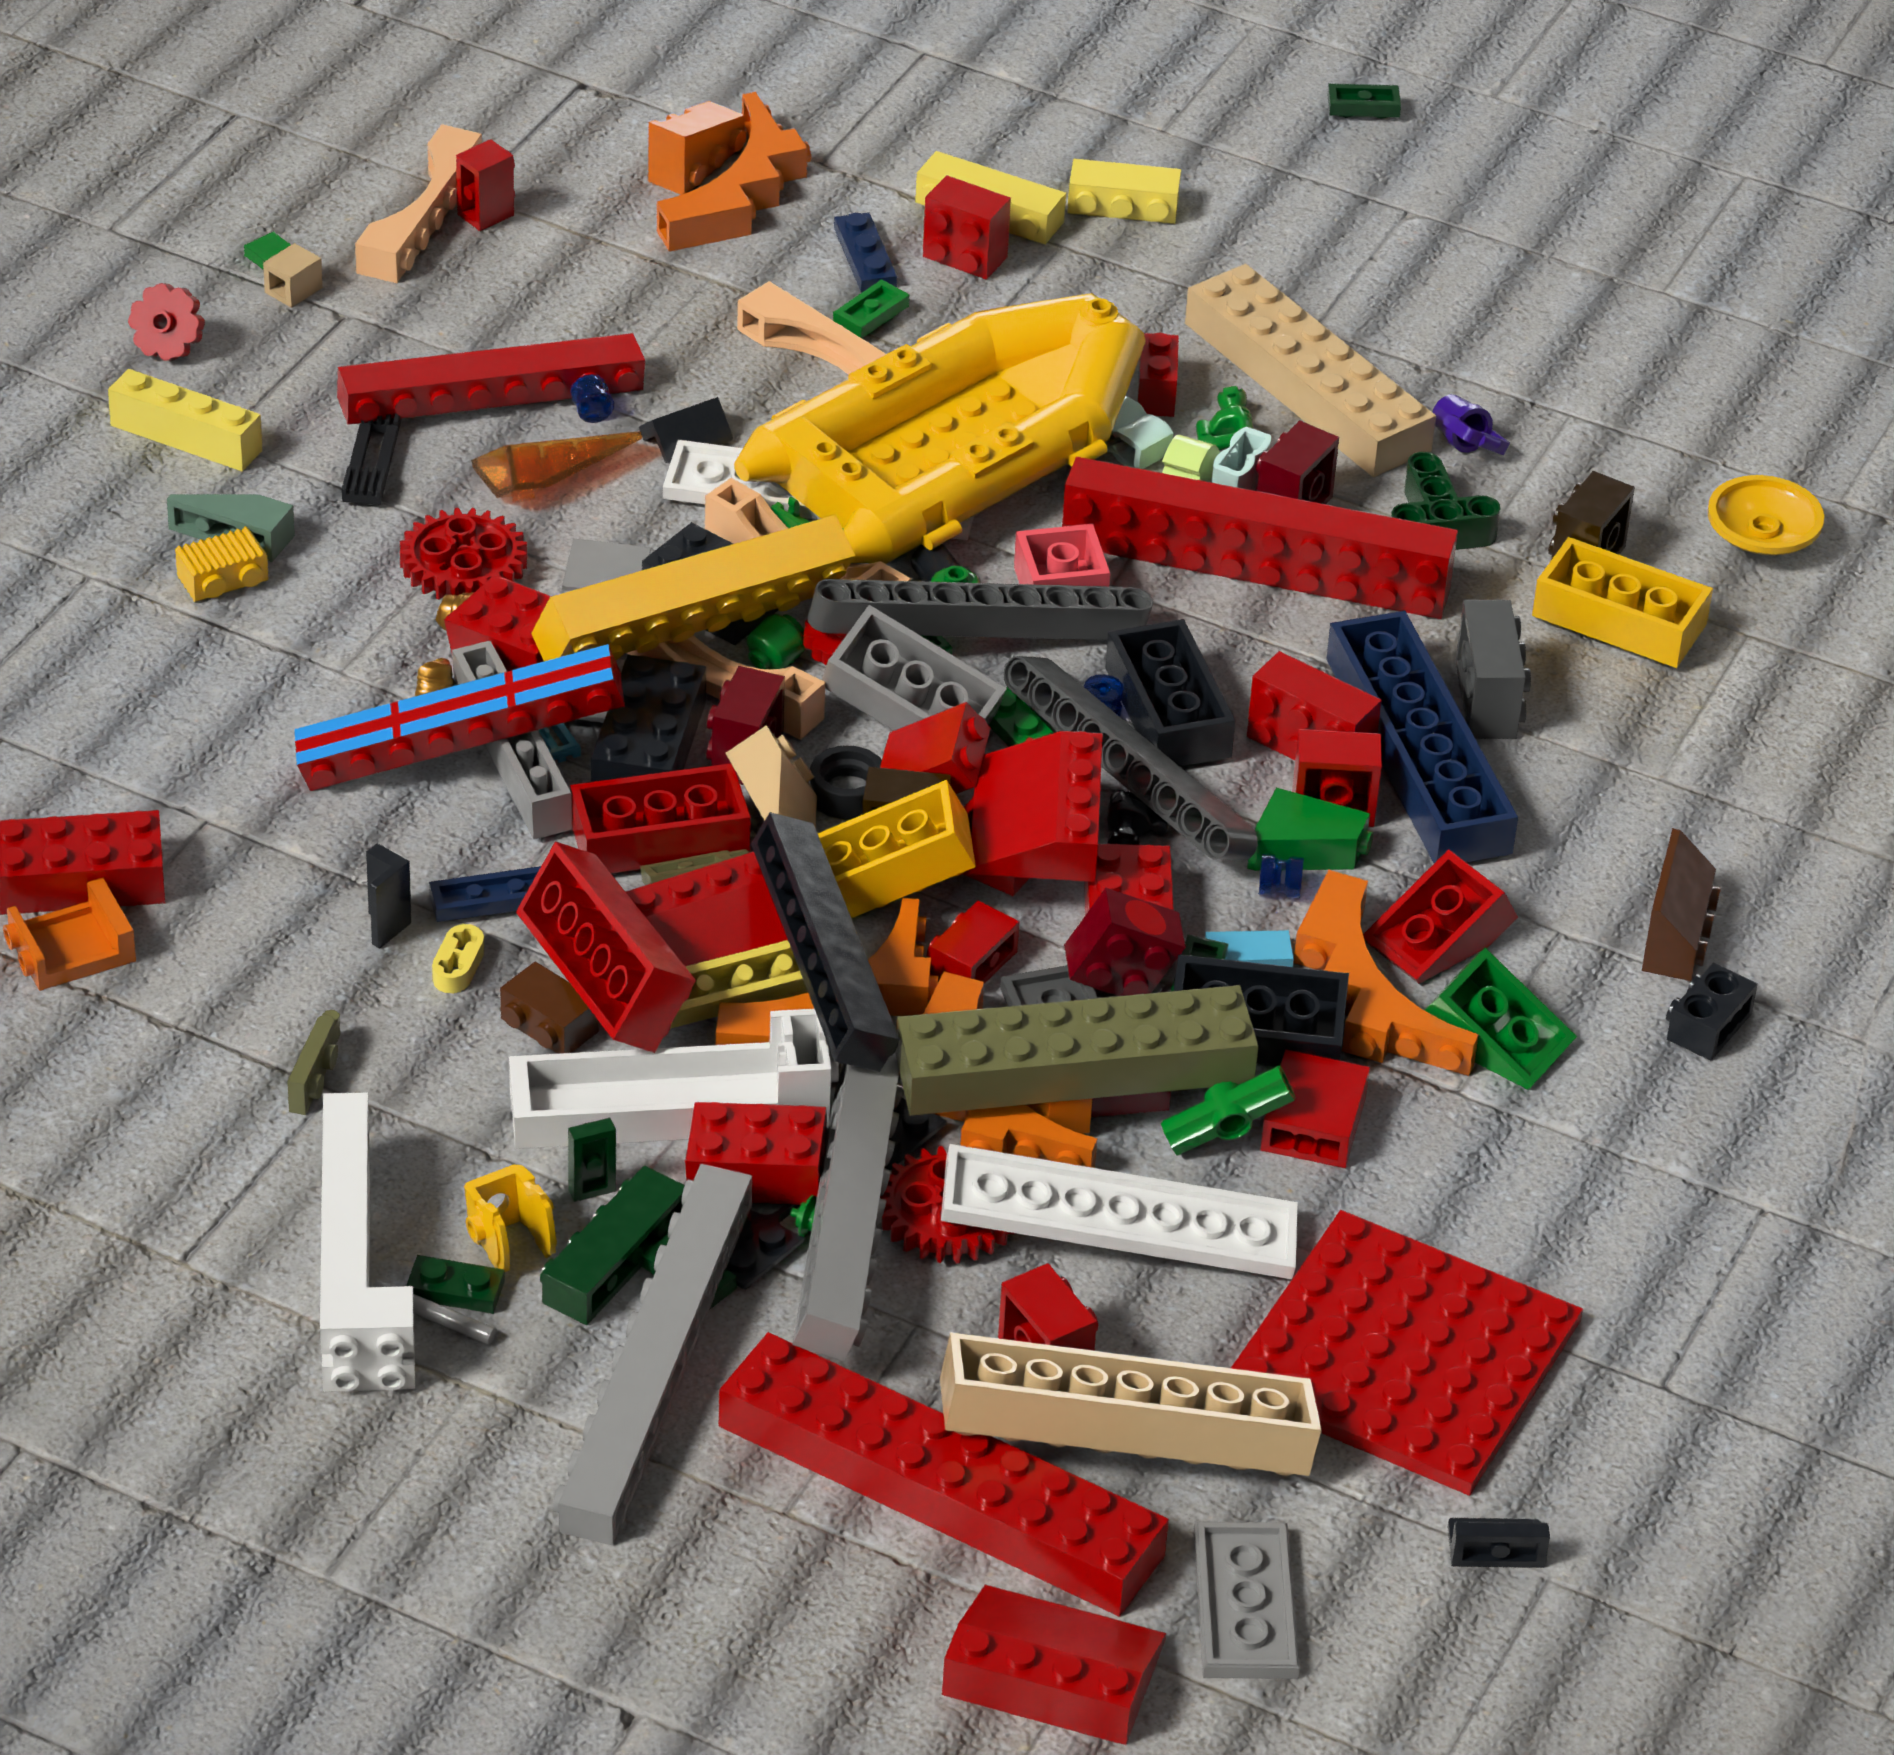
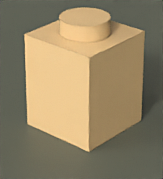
[263,243,323,308]

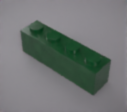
[540,1165,685,1326]

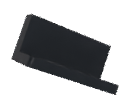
[639,397,733,464]
[366,843,412,949]
[1447,1518,1550,1568]

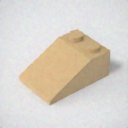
[726,725,817,829]

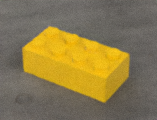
[1532,537,1713,668]
[817,780,976,918]

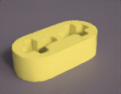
[432,924,484,993]

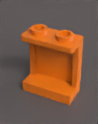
[3,878,136,991]

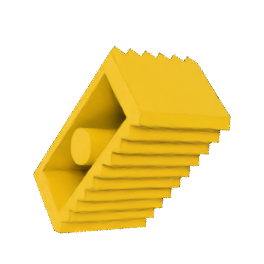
[175,526,269,602]

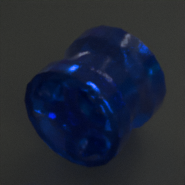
[571,374,614,423]
[1084,674,1124,717]

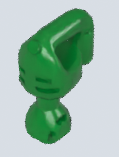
[1196,386,1254,450]

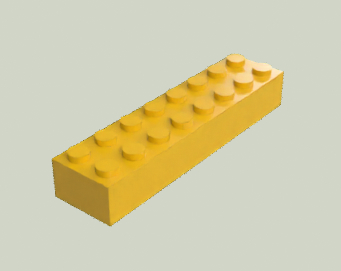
[531,515,855,661]

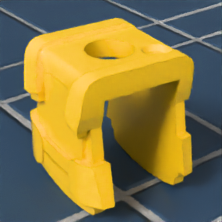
[464,1164,557,1272]

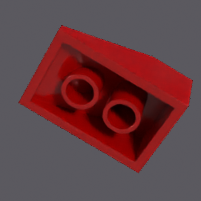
[1363,849,1518,984]

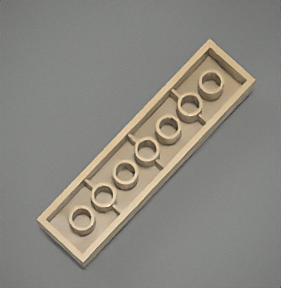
[1185,264,1436,478]
[940,1332,1321,1476]

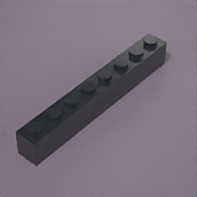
[751,812,900,1072]

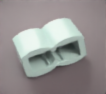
[1105,396,1173,469]
[1212,427,1271,491]

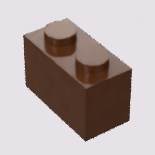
[500,961,599,1054]

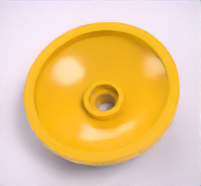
[1707,475,1824,555]

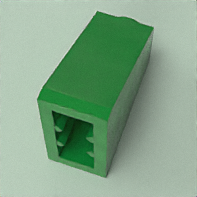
[1247,787,1374,871]

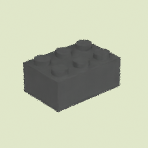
[1455,600,1531,739]

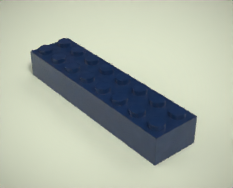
[1326,611,1518,863]

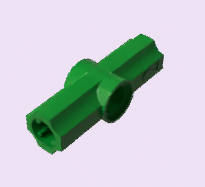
[1161,1065,1296,1156]

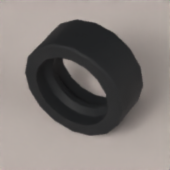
[809,746,882,819]

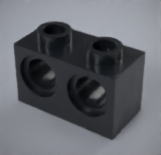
[1666,962,1758,1061]

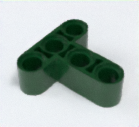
[1391,452,1501,550]

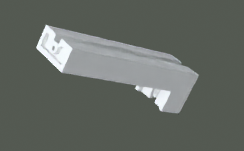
[509,1009,839,1149]
[320,1093,415,1392]

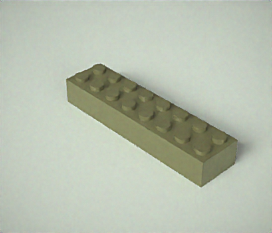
[895,985,1258,1116]

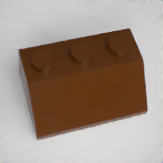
[1642,828,1721,981]

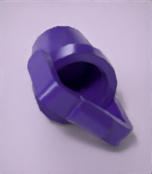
[1432,394,1510,455]

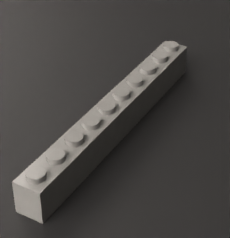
[792,1053,903,1362]
[553,1164,752,1546]

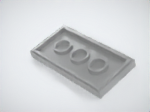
[1194,1521,1300,1679]

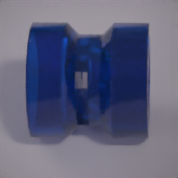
[1258,854,1304,899]

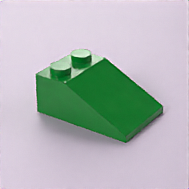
[1424,948,1577,1090]

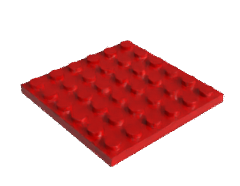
[1231,1210,1583,1496]

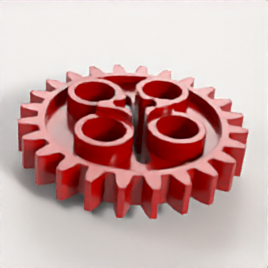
[400,508,527,600]
[880,1146,1015,1263]

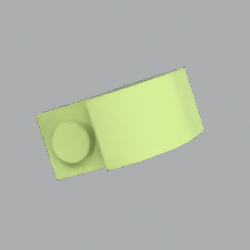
[1162,434,1220,482]

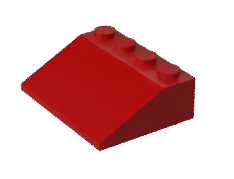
[969,731,1103,882]
[626,852,788,966]
[942,1584,1166,1745]

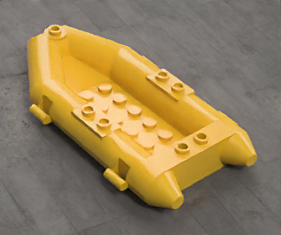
[734,293,1145,564]

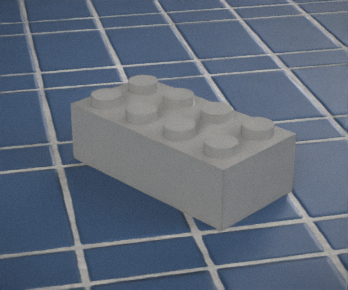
[822,605,1007,731]

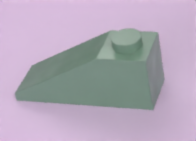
[167,494,295,562]

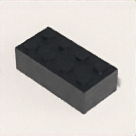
[1105,619,1236,766]
[591,654,706,782]
[1174,954,1349,1066]

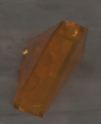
[471,431,642,503]

